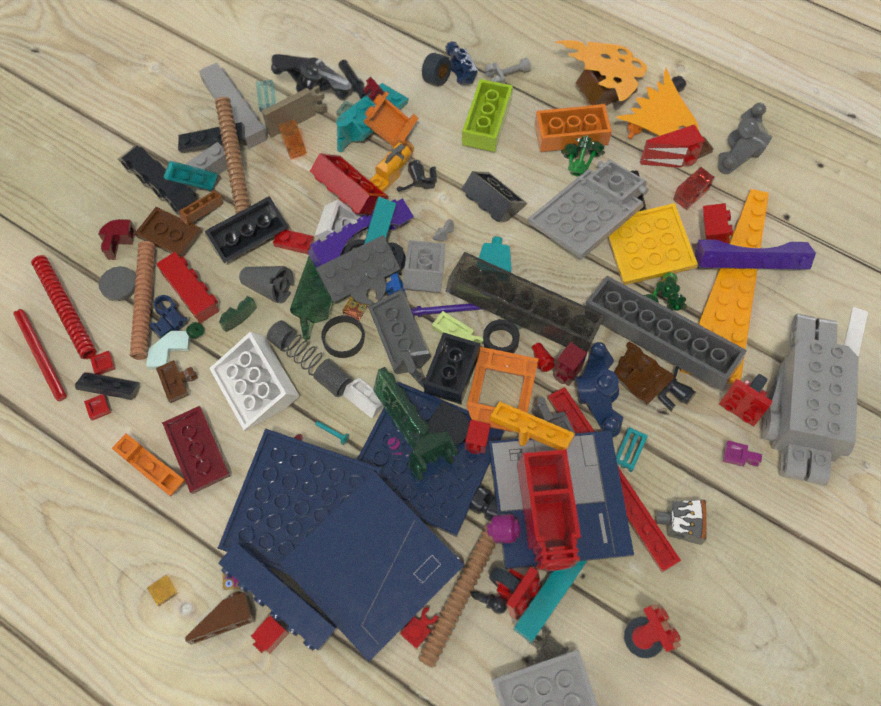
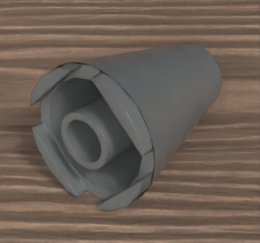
[239,266,294,303]

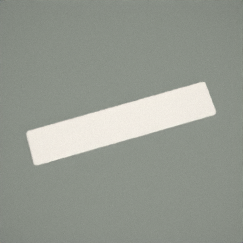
[844,307,868,357]

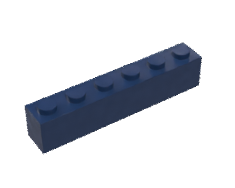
[218,542,338,651]

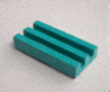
[616,427,648,472]

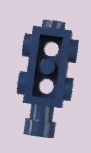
[445,41,478,84]

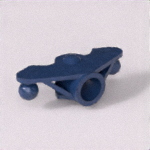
[577,342,624,438]

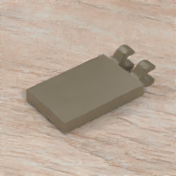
[262,86,327,138]

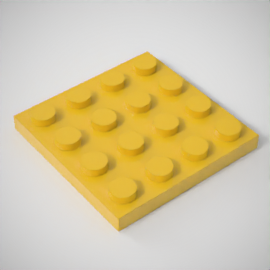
[608,203,698,285]

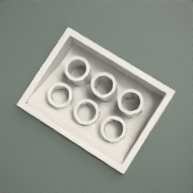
[210,332,299,431]

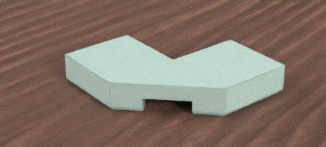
[146,331,191,369]

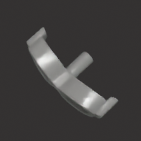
[432,219,454,241]

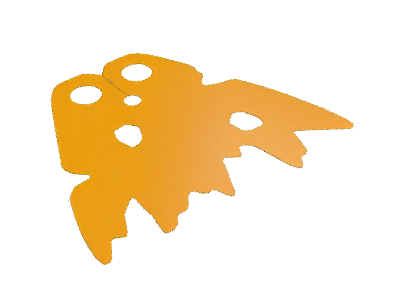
[556,40,647,101]

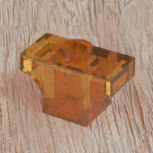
[278,119,307,159]

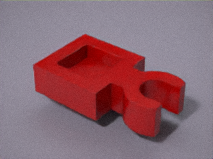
[400,607,438,650]

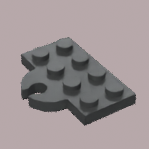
[315,235,400,305]

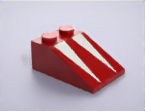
[640,124,705,168]

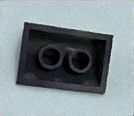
[461,171,527,222]

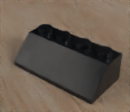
[205,196,289,264]

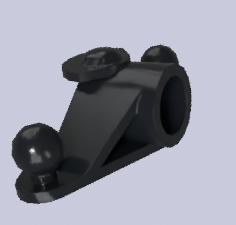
[271,54,352,100]

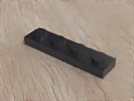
[178,122,245,153]

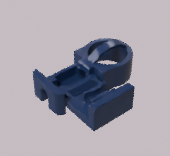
[150,295,188,339]

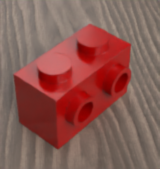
[703,203,733,244]

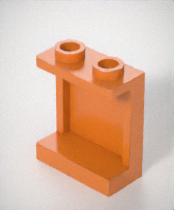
[363,92,419,147]

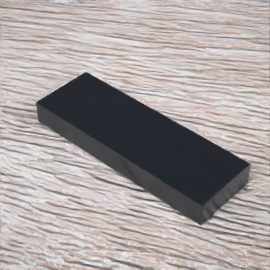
[75,372,140,400]

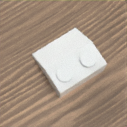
[315,200,362,250]

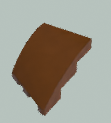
[614,341,675,405]

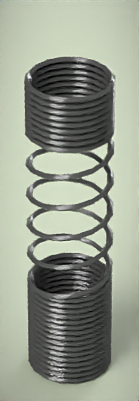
[267,320,353,397]

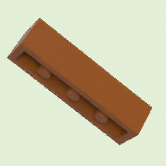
[179,190,223,225]

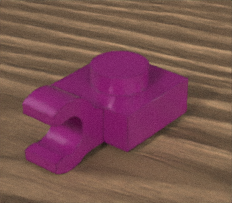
[723,440,762,467]

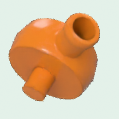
[627,122,643,139]

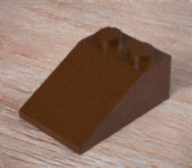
[575,69,638,106]

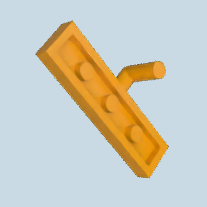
[490,401,575,450]

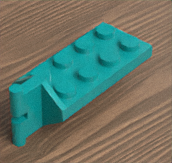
[336,83,408,152]

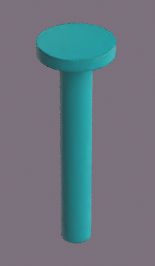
[315,421,349,445]

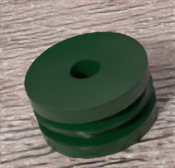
[186,322,204,339]

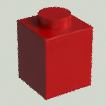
[465,420,491,454]
[251,615,289,654]

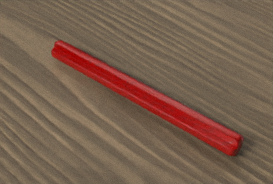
[13,309,67,402]

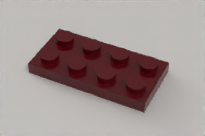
[162,406,230,494]

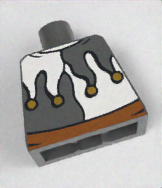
[655,500,707,545]

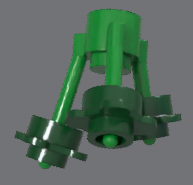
[561,136,605,177]
[644,272,687,311]

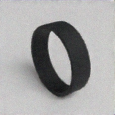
[321,315,365,358]

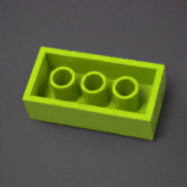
[462,79,513,152]

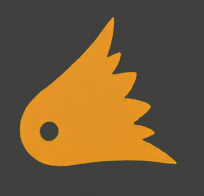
[616,67,699,136]

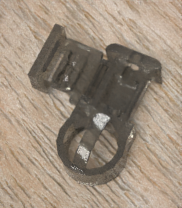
[525,625,569,666]

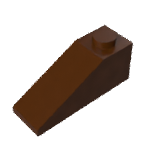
[185,591,255,645]

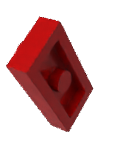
[273,230,314,255]

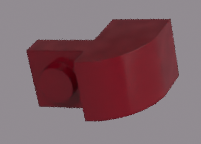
[98,219,136,260]

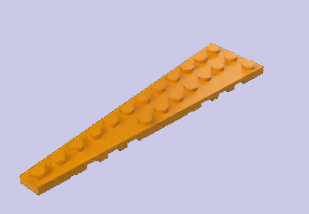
[680,189,769,384]

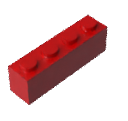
[156,252,219,324]

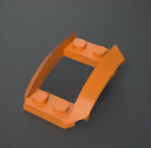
[467,347,538,432]

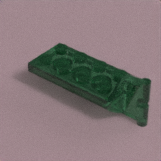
[290,255,341,340]

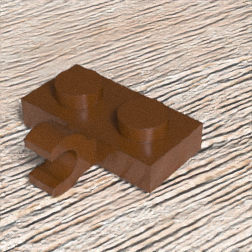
[156,360,198,403]

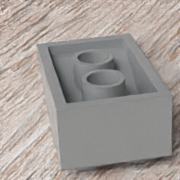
[403,240,445,292]

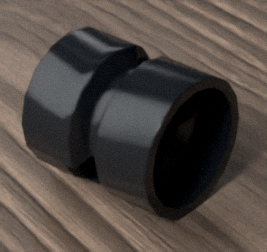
[469,485,498,522]

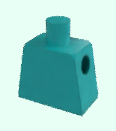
[475,236,512,280]

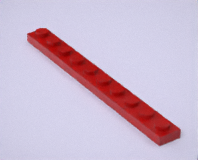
[548,387,681,573]

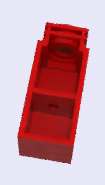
[517,449,581,571]

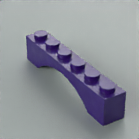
[307,198,414,268]
[695,240,816,270]

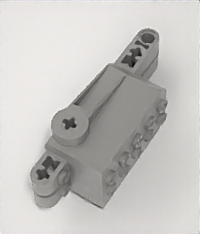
[762,313,859,486]

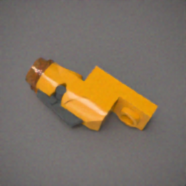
[370,140,415,192]

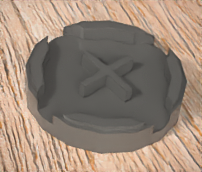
[99,266,136,301]

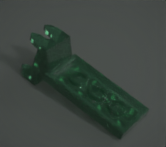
[373,367,458,480]

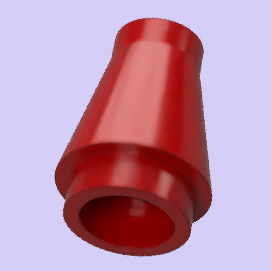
[532,343,555,372]

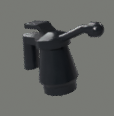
[396,160,437,192]
[658,366,696,412]

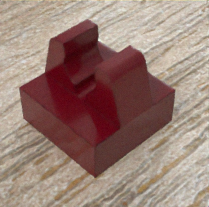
[363,76,385,101]

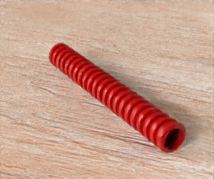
[31,255,97,360]

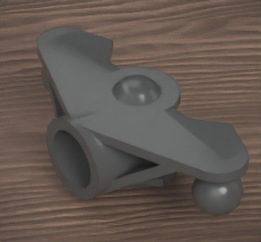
[718,102,772,174]

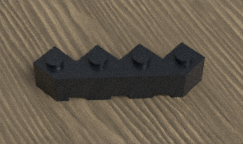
[117,145,197,215]

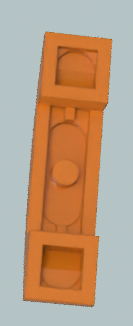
[111,433,185,497]

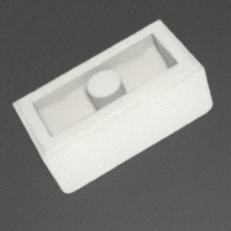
[343,378,387,418]

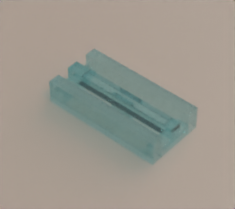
[256,79,276,112]

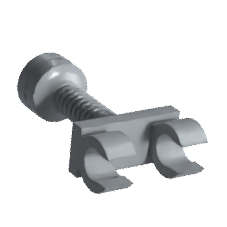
[484,57,531,84]

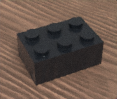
[423,332,481,404]

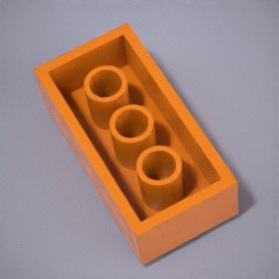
[535,104,612,152]

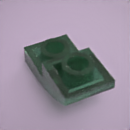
[219,296,257,332]

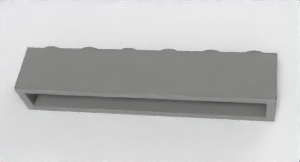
[199,62,267,149]

